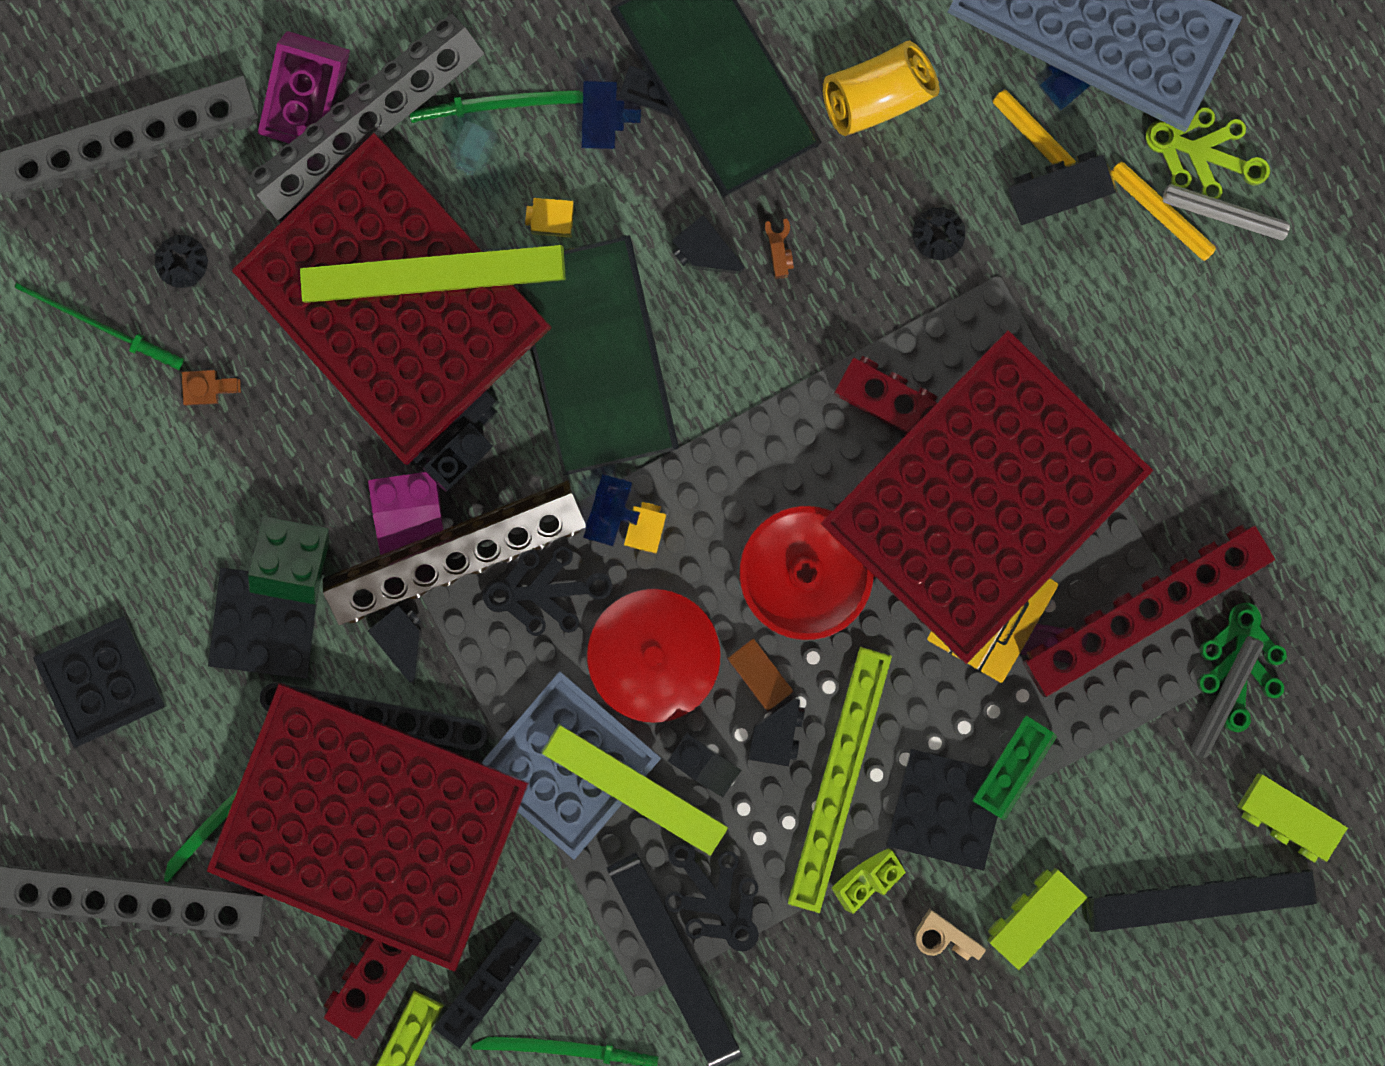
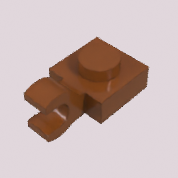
[765,219,794,279]
[182,370,241,406]

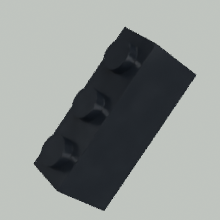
[1008,149,1117,226]

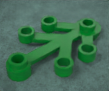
[1197,603,1287,732]

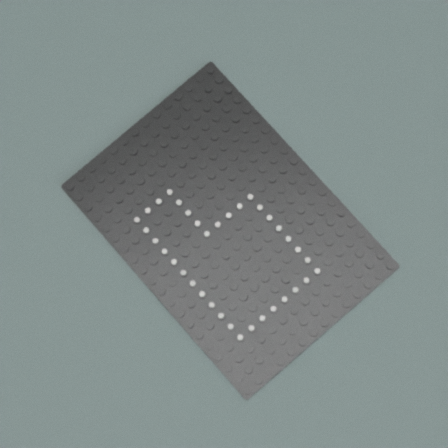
[421,277,1214,996]

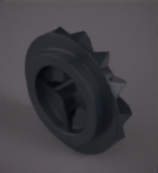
[913,207,966,260]
[154,235,208,288]

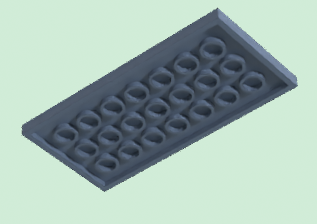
[947,0,1242,132]

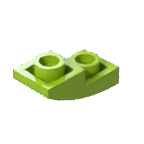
[831,849,906,914]

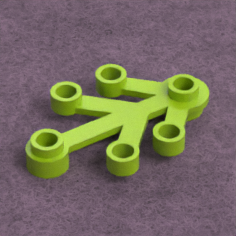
[1145,107,1270,199]

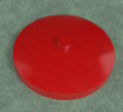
[739,506,874,640]
[587,589,721,723]

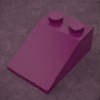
[258,31,350,144]
[368,472,449,580]

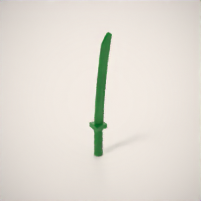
[410,90,595,123]
[14,282,185,371]
[164,789,238,882]
[471,1037,659,1066]

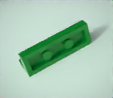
[973,716,1057,821]

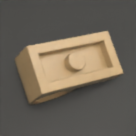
[914,908,986,960]

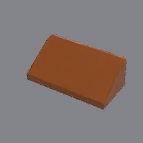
[727,638,794,712]

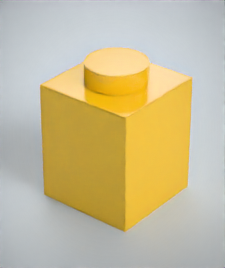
[525,198,574,238]
[624,502,667,554]

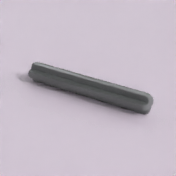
[1191,636,1264,758]

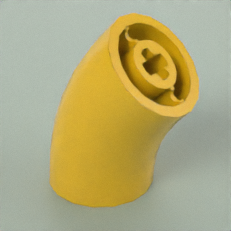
[823,40,940,136]

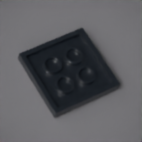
[208,568,319,678]
[33,616,167,748]
[886,749,998,871]

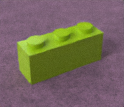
[1237,773,1348,863]
[987,868,1088,970]

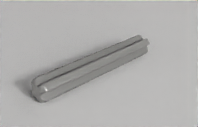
[1162,184,1290,240]

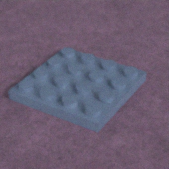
[482,671,661,860]

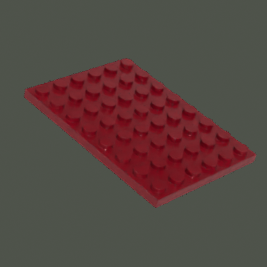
[231,133,552,465]
[820,330,1154,664]
[207,683,530,972]

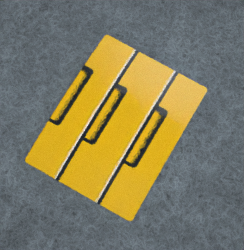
[927,578,1058,683]

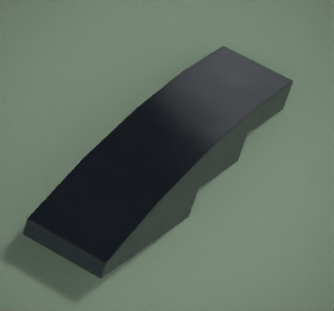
[432,919,542,1050]

